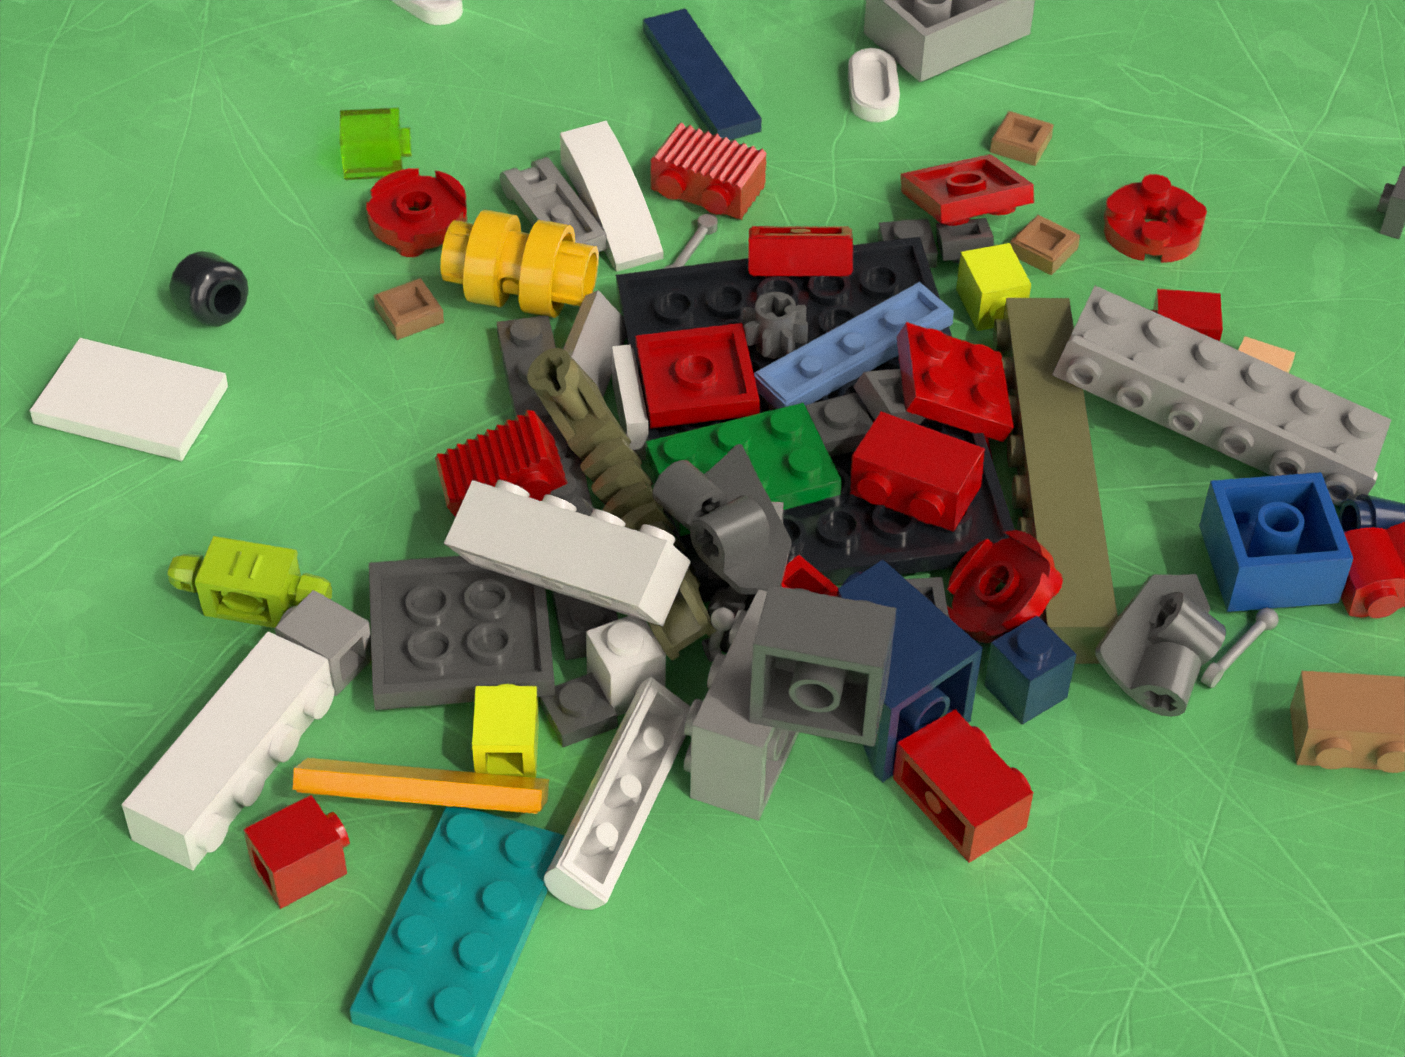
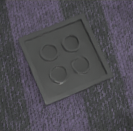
[369,556,555,710]

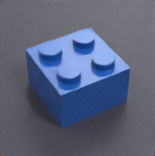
[1199,472,1354,612]

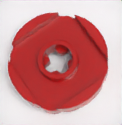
[366,168,467,257]
[1103,174,1207,263]
[947,530,1063,643]

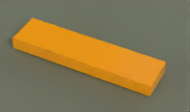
[293,758,549,814]

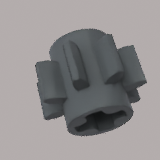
[743,292,808,359]

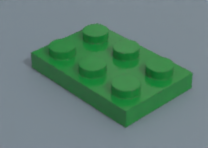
[646,402,841,536]

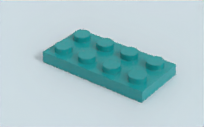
[350,806,565,1057]

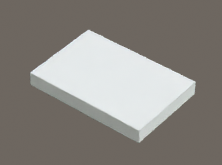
[30,338,228,461]

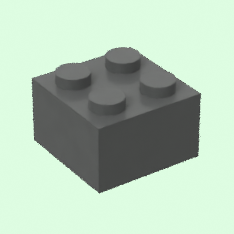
[749,585,897,746]

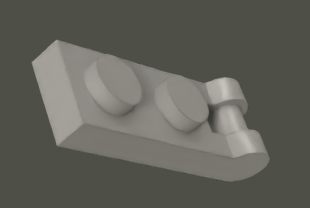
[500,157,607,252]

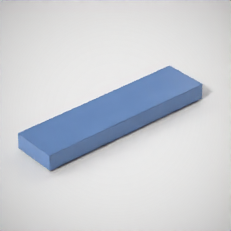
[754,282,954,409]

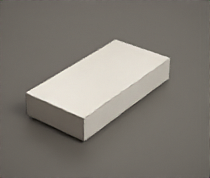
[612,345,648,460]

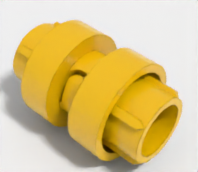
[440,210,599,318]

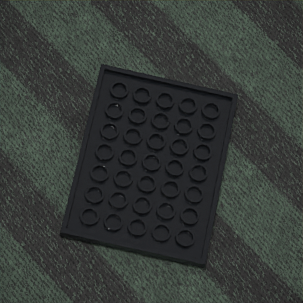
[616,237,1015,602]

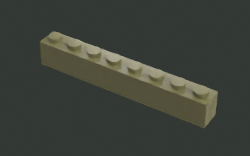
[993,298,1118,664]

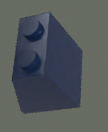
[837,560,983,783]

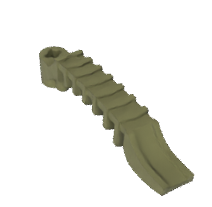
[527,348,717,661]

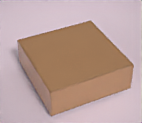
[990,111,1054,166]
[1010,215,1080,276]
[374,278,444,340]

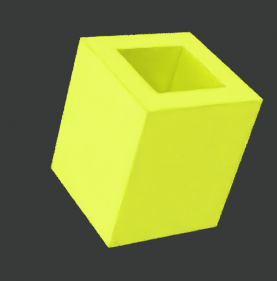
[956,243,1031,331]
[472,684,539,778]

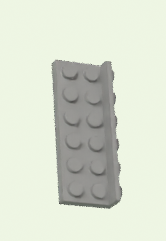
[1052,285,1391,507]

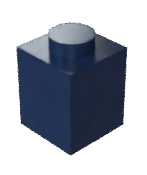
[984,616,1076,725]

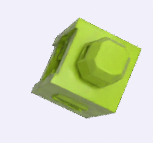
[168,536,332,628]

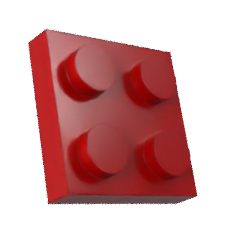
[900,154,1034,226]
[896,322,1014,442]
[635,323,760,428]

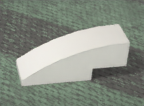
[560,121,663,272]

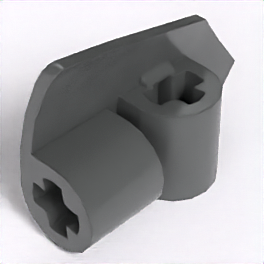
[652,444,792,595]
[1095,574,1226,717]

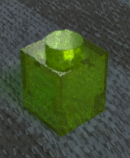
[340,107,412,180]

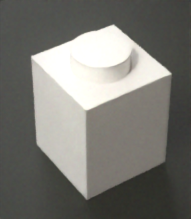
[586,616,666,716]

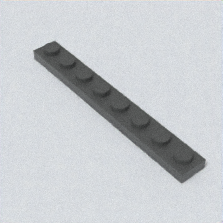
[496,315,618,660]

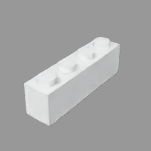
[444,480,691,627]
[122,631,334,871]

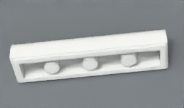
[544,677,691,910]

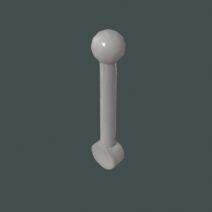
[663,214,718,269]
[702,607,735,662]
[1201,608,1278,688]

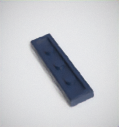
[643,8,762,140]

